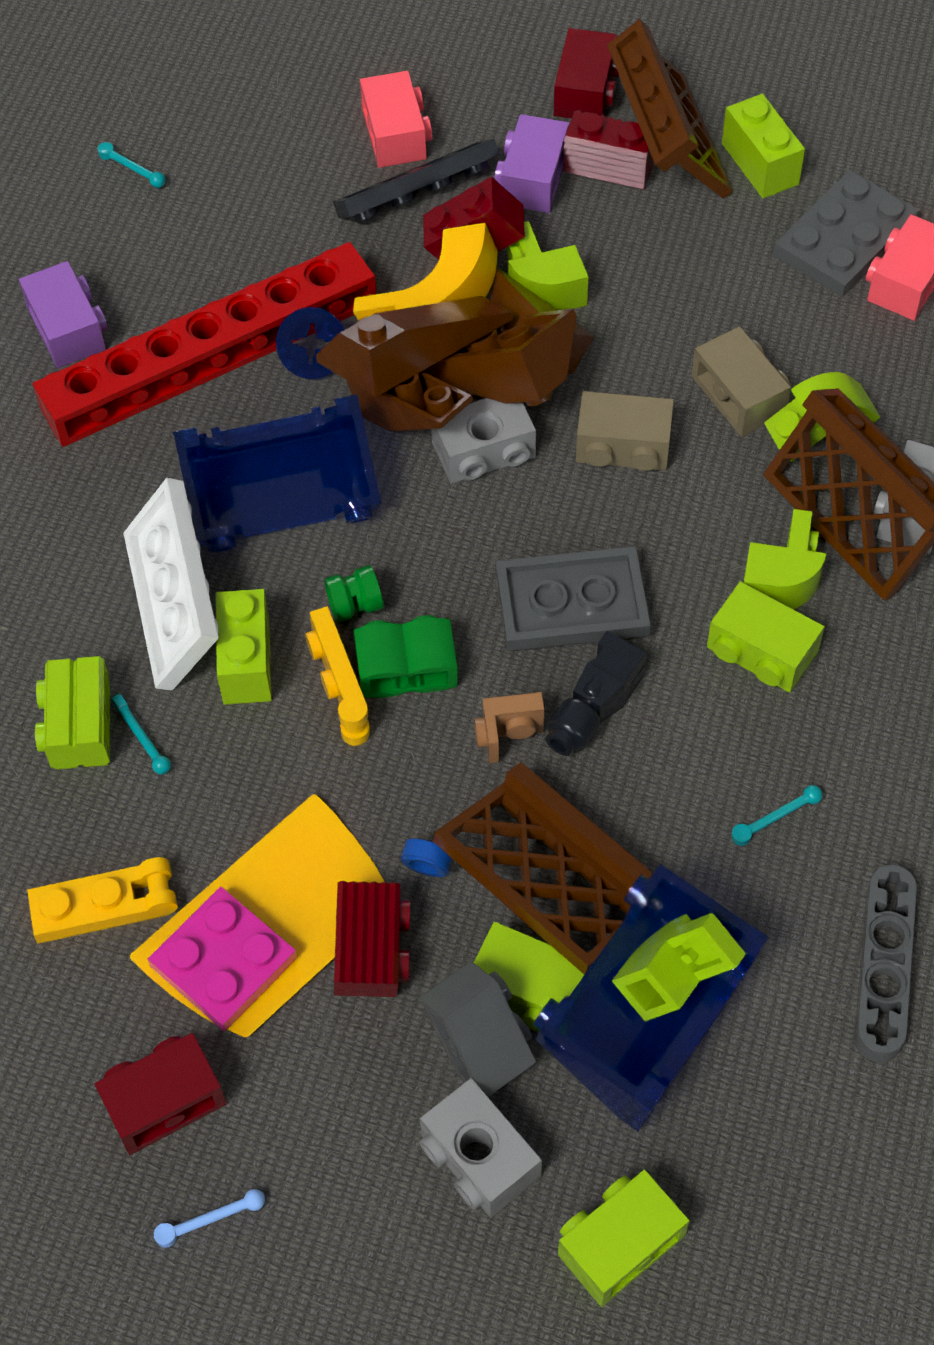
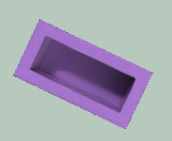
[495,114,569,213]
[18,261,108,368]

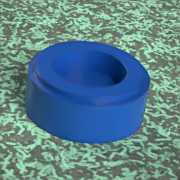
[400,839,453,877]

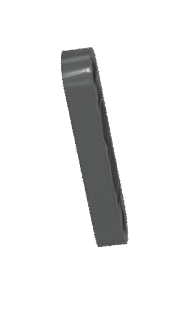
[854,865,917,1063]

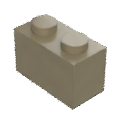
[692,326,791,437]
[576,391,674,471]

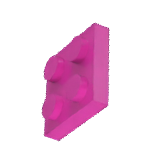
[148,886,297,1032]

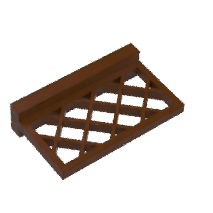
[607,19,733,199]
[763,388,934,600]
[433,762,672,975]

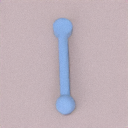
[154,1189,265,1248]

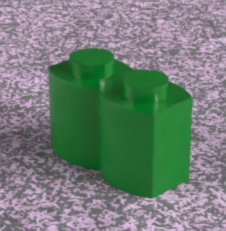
[354,615,458,698]

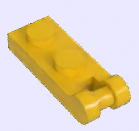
[305,606,370,746]
[27,857,178,944]

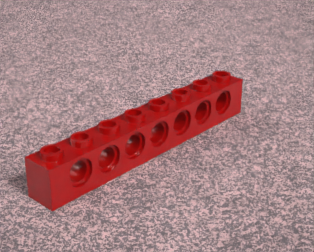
[32,242,376,448]

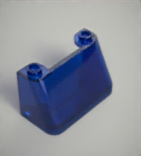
[173,394,382,553]
[533,864,769,1132]

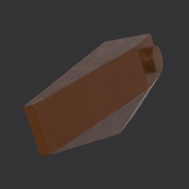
[316,296,513,397]
[423,308,577,406]

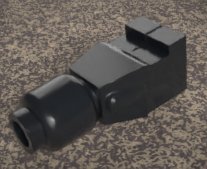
[545,631,646,756]

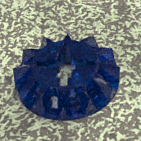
[275,307,344,379]

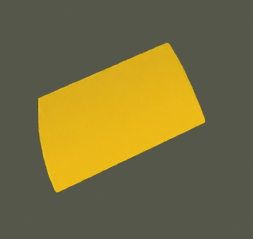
[130,794,385,1037]

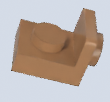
[474,692,544,763]

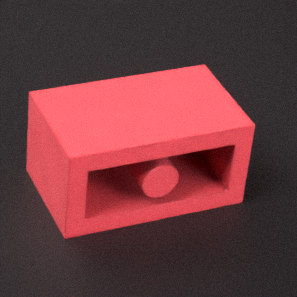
[360,71,432,168]
[866,214,934,321]

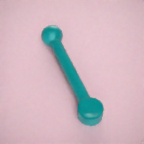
[97,142,166,188]
[111,693,171,775]
[731,785,823,846]

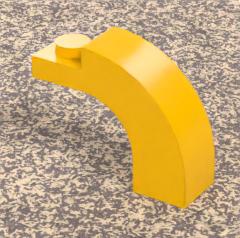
[353,223,498,321]

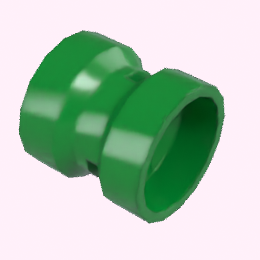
[324,564,384,623]

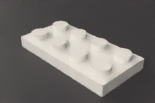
[124,478,219,691]

